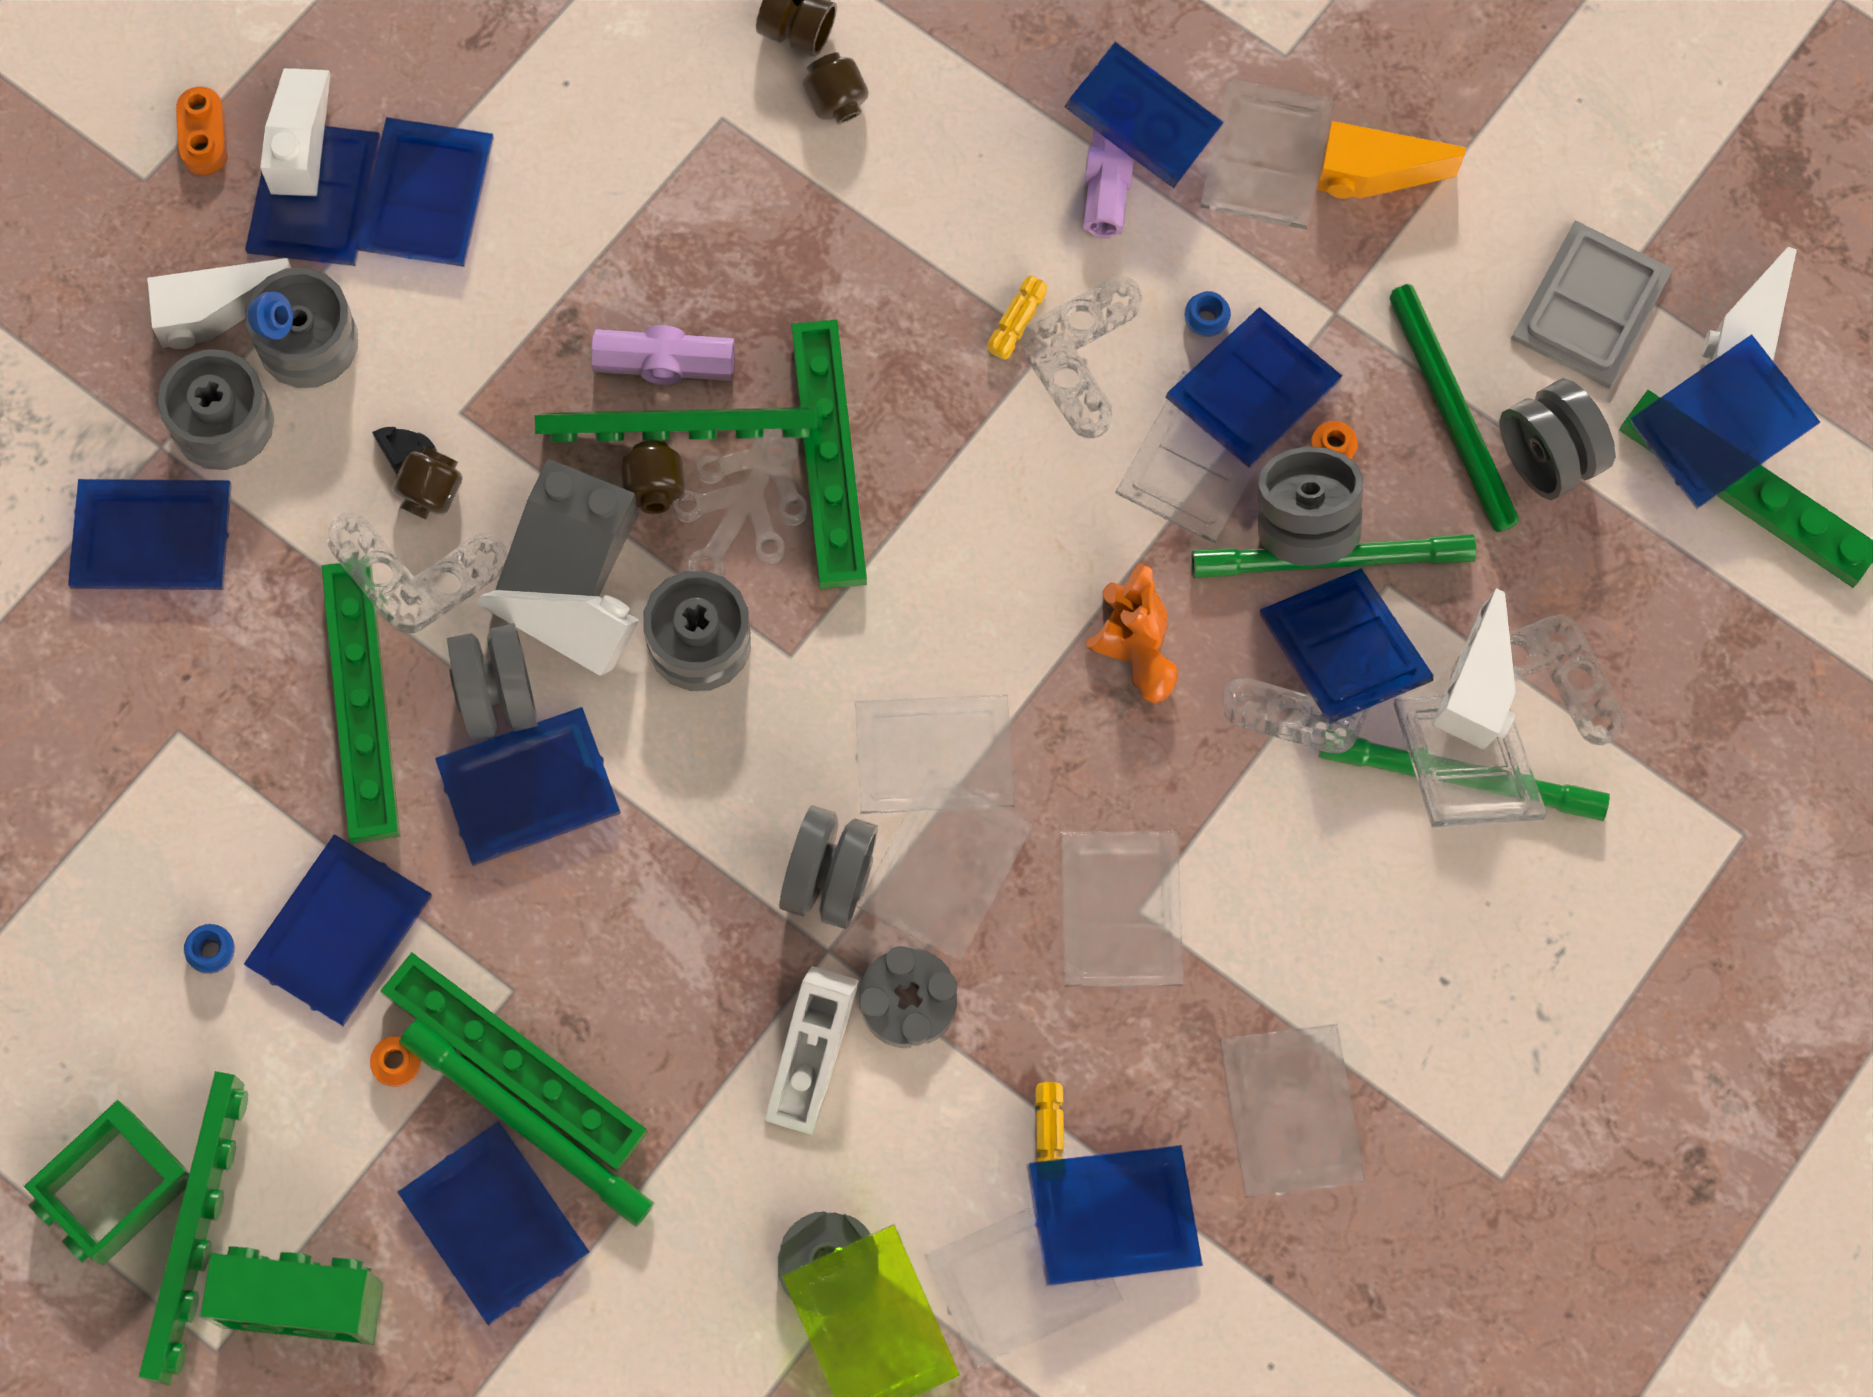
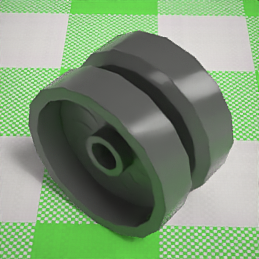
[245,268,358,388]
[157,349,274,470]
[1499,378,1616,500]
[1258,447,1364,566]
[643,571,751,691]
[447,623,538,741]
[779,805,878,929]

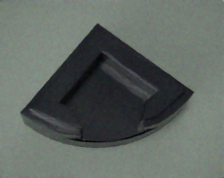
[372,427,437,475]

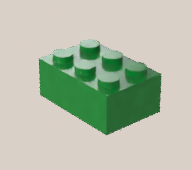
[200,1246,384,1345]

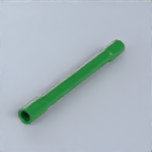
[1191,534,1477,578]
[1318,730,1610,821]
[399,1019,655,1227]

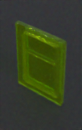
[782,1224,960,1397]

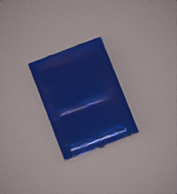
[355,117,494,267]
[245,126,381,266]
[1165,307,1343,468]
[1629,334,1821,509]
[68,479,232,590]
[1260,568,1434,724]
[435,707,621,866]
[244,834,433,1027]
[397,1121,590,1326]
[1027,1145,1203,1287]

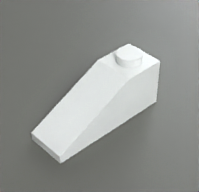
[260,68,330,196]
[1701,247,1797,389]
[147,258,291,349]
[1432,588,1516,750]
[476,590,639,676]
[764,966,859,1135]

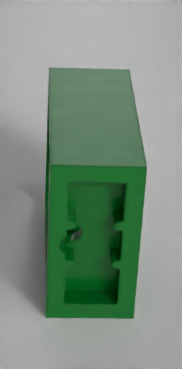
[24,1099,190,1266]

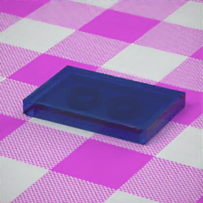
[1064,41,1224,189]

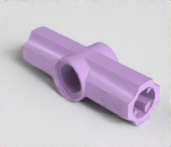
[1083,98,1135,238]
[591,325,735,385]

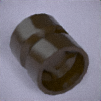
[756,0,837,57]

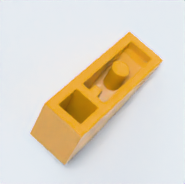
[1317,121,1466,199]

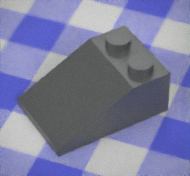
[495,459,639,596]

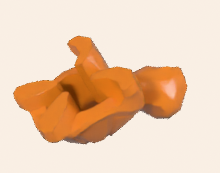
[1086,563,1179,703]

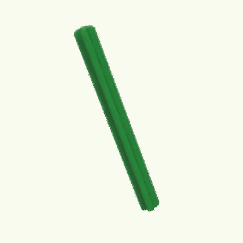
[1389,284,1519,532]

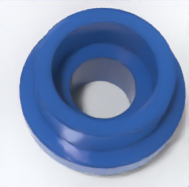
[1184,291,1231,337]
[248,292,293,340]
[184,924,235,974]

